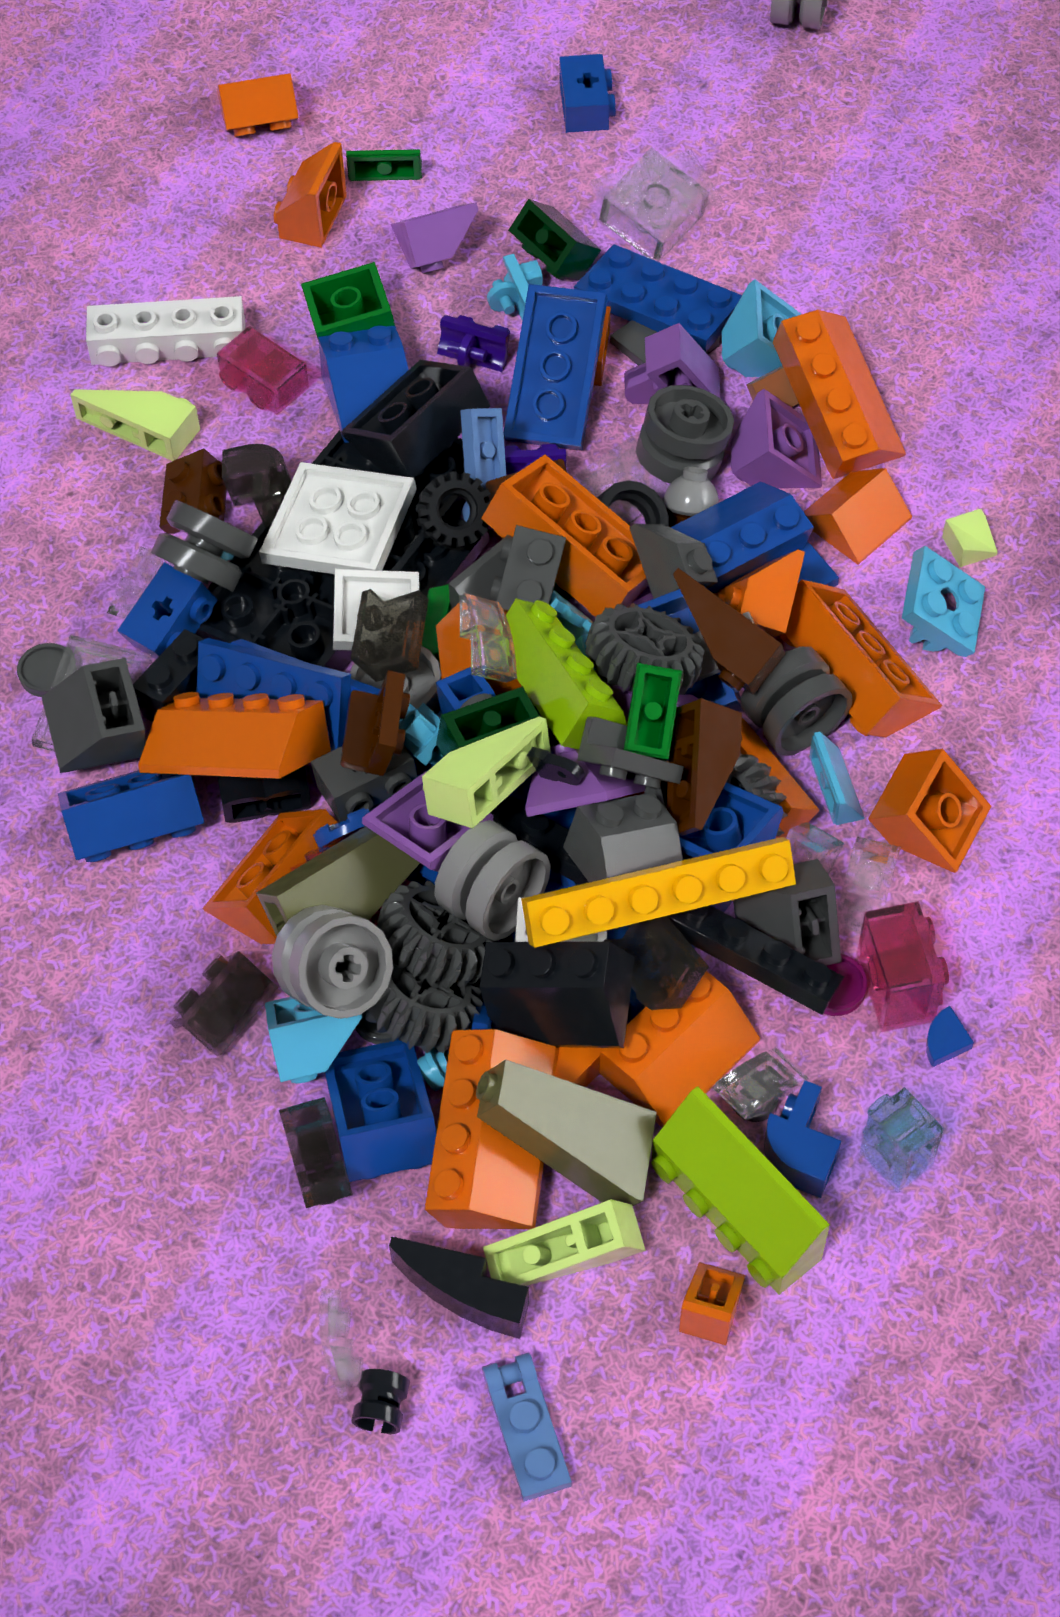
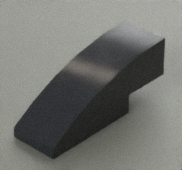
[389,1237,529,1339]

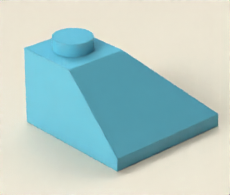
[721,279,801,377]
[265,997,362,1084]

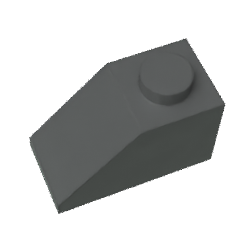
[629,524,718,599]

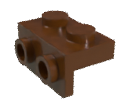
[159,448,229,534]
[340,670,410,776]

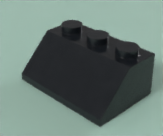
[341,359,490,478]
[480,941,635,1048]

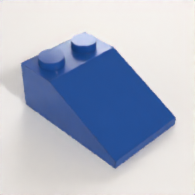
[318,325,409,443]
[325,1040,436,1182]

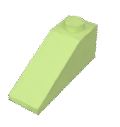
[70,389,200,461]
[422,717,551,829]
[483,1199,646,1286]

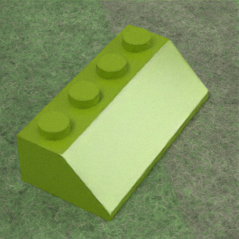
[491,598,627,750]
[651,1086,830,1295]

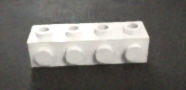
[86,296,246,367]

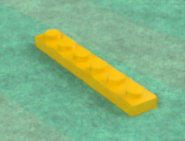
[521,837,796,948]

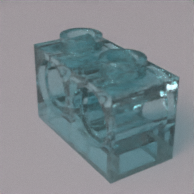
[860,1087,944,1193]

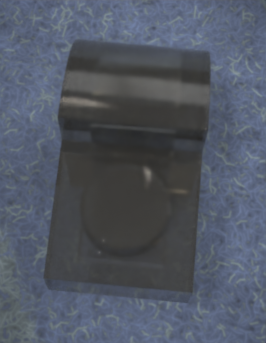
[222,444,292,527]
[279,1097,353,1208]

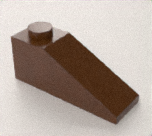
[673,568,785,695]
[666,698,742,837]

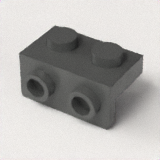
[489,525,566,612]
[577,716,684,789]

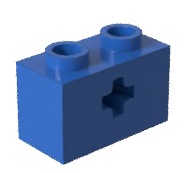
[559,54,616,133]
[117,562,217,659]

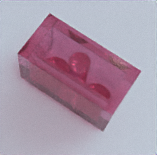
[217,326,309,415]

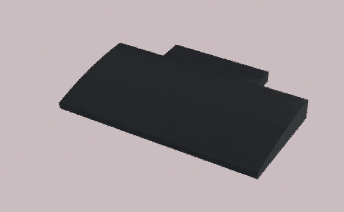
[195,430,490,672]

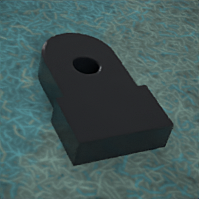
[527,747,585,785]

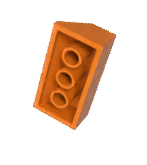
[773,309,906,479]
[481,454,649,617]
[779,579,943,738]
[138,692,331,779]
[425,1029,559,1229]

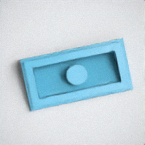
[809,732,865,825]

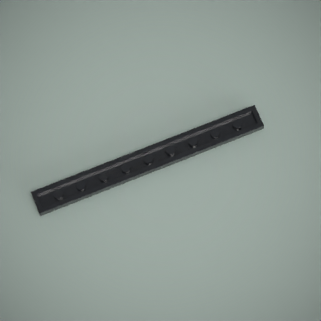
[490,797,844,1015]

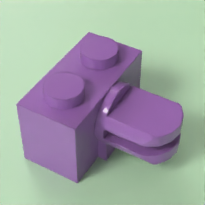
[624,323,721,404]

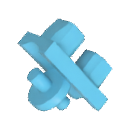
[487,254,543,321]
[399,702,443,766]

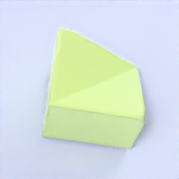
[942,509,998,567]

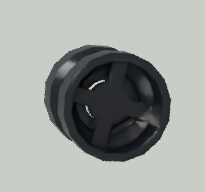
[351,1369,410,1435]

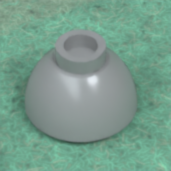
[663,467,719,516]

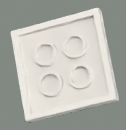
[259,462,417,574]

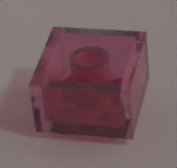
[856,901,949,1032]

